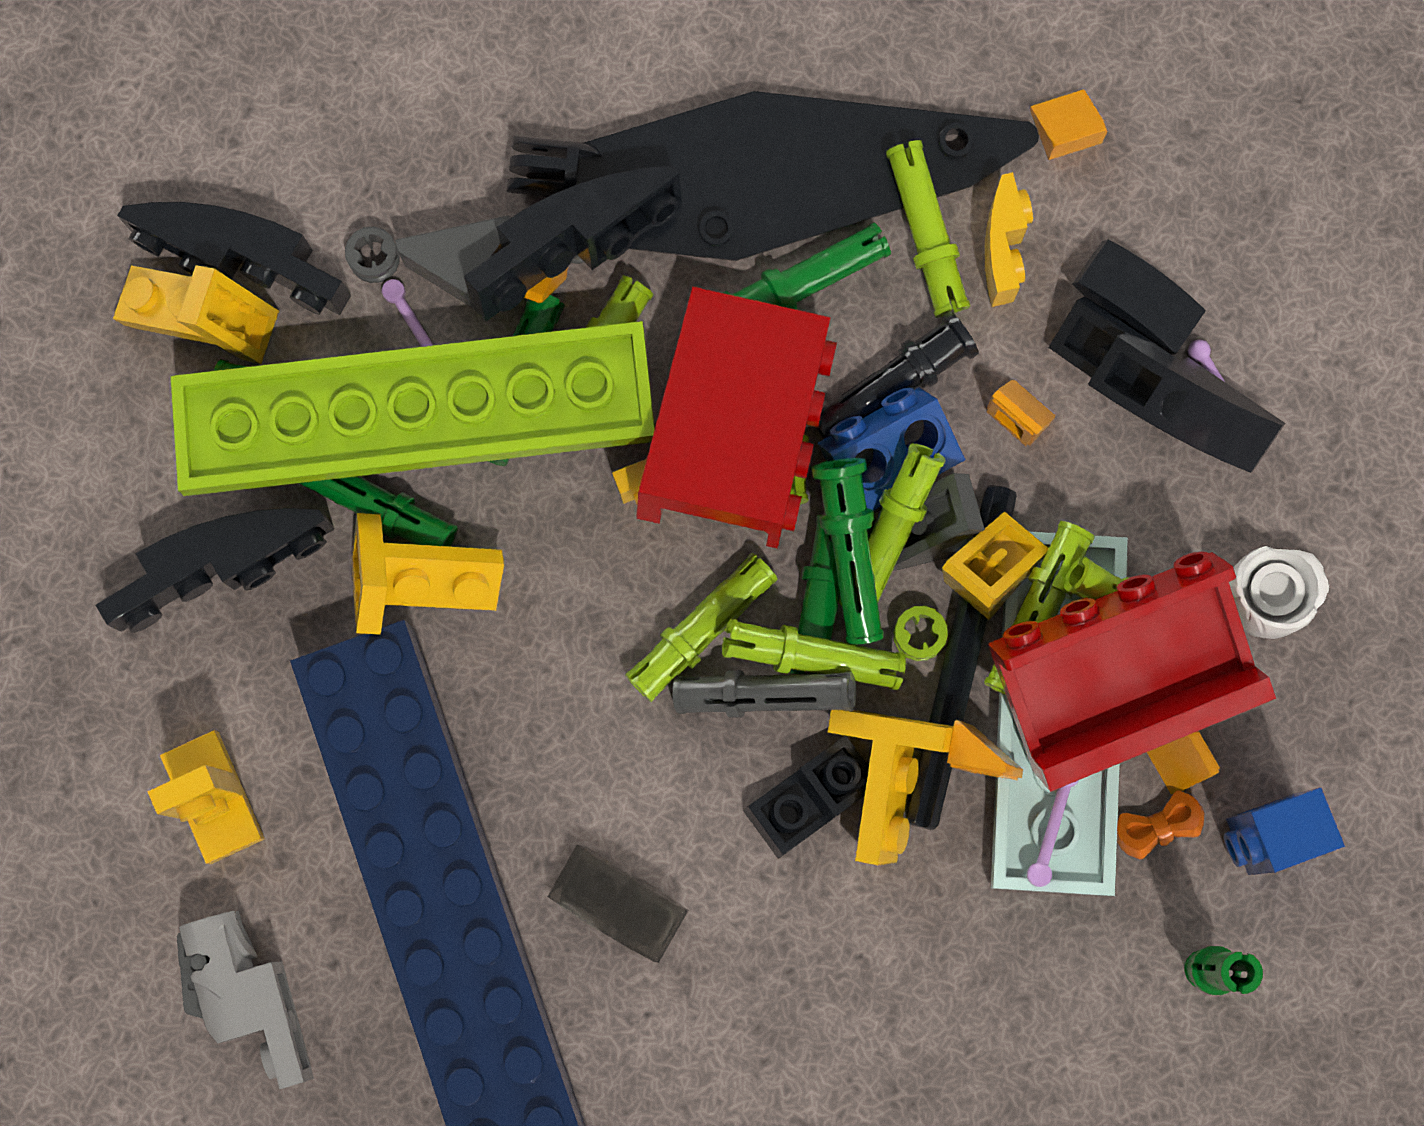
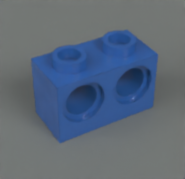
[817,387,966,511]
[1224,787,1345,875]

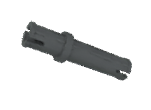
[673,670,856,718]

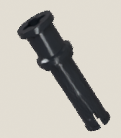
[816,311,979,439]

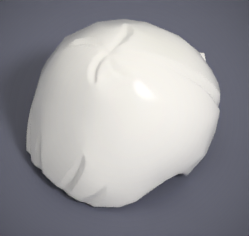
[1229,546,1329,639]

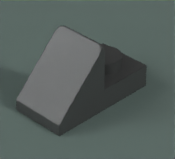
[872,473,985,571]

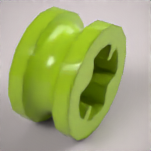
[893,606,948,661]

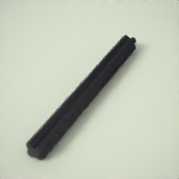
[906,485,1017,830]

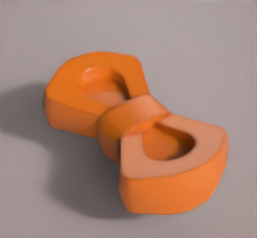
[1117,791,1205,859]

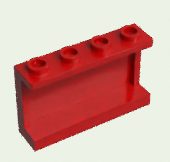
[636,286,837,549]
[988,552,1276,792]

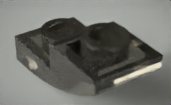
[547,845,689,963]

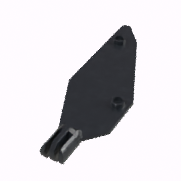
[507,91,1039,261]

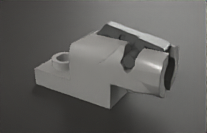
[177,911,314,1089]

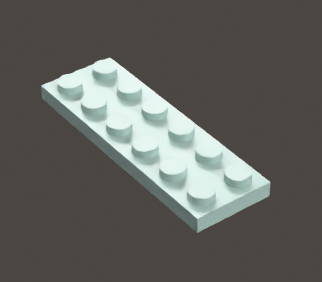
[991,532,1128,896]

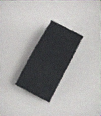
[1072,239,1206,355]
[743,736,869,859]

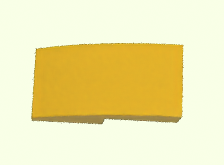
[985,172,1033,307]

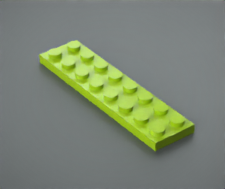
[170,321,655,496]

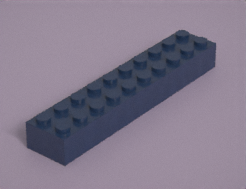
[290,620,585,1126]

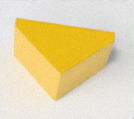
[942,512,1049,620]

